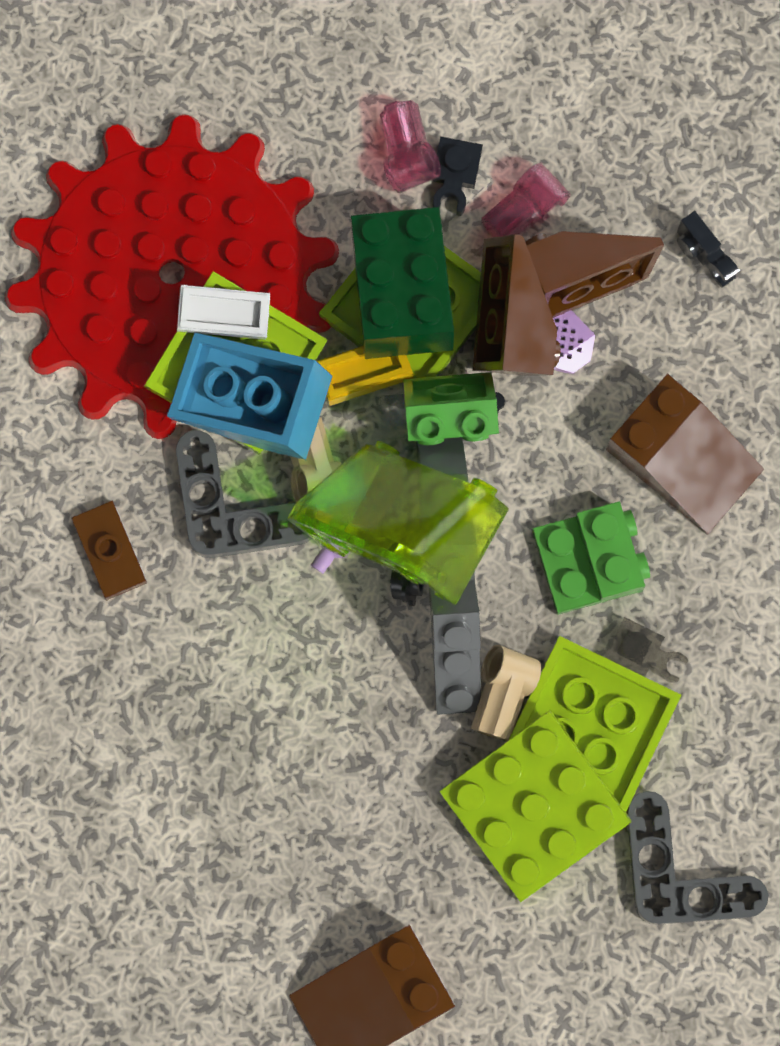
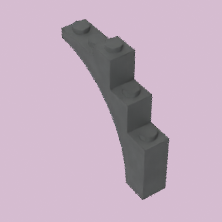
[416,437,481,715]

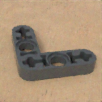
[176,430,317,558]
[627,791,769,925]

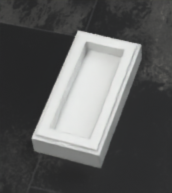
[177,285,270,340]

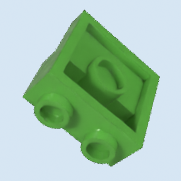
[403,372,499,445]
[532,501,650,615]

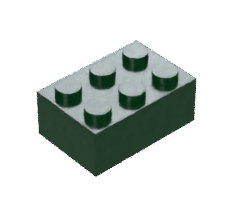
[351,207,454,359]

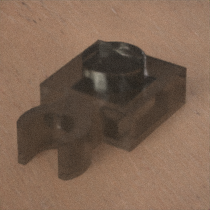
[605,617,689,683]

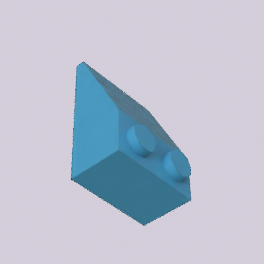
[167,333,332,460]

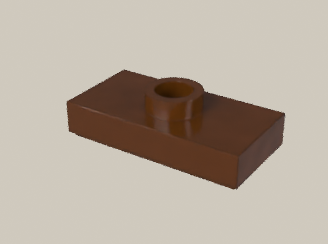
[72,500,147,601]

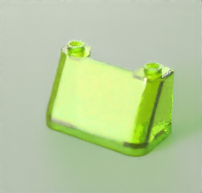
[287,440,509,605]

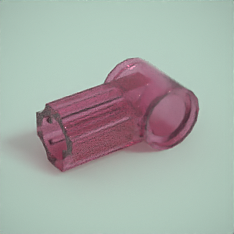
[380,100,441,193]
[481,162,571,238]

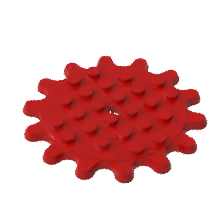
[5,114,339,439]

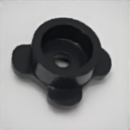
[390,558,425,606]

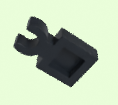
[432,136,483,216]
[677,210,740,288]

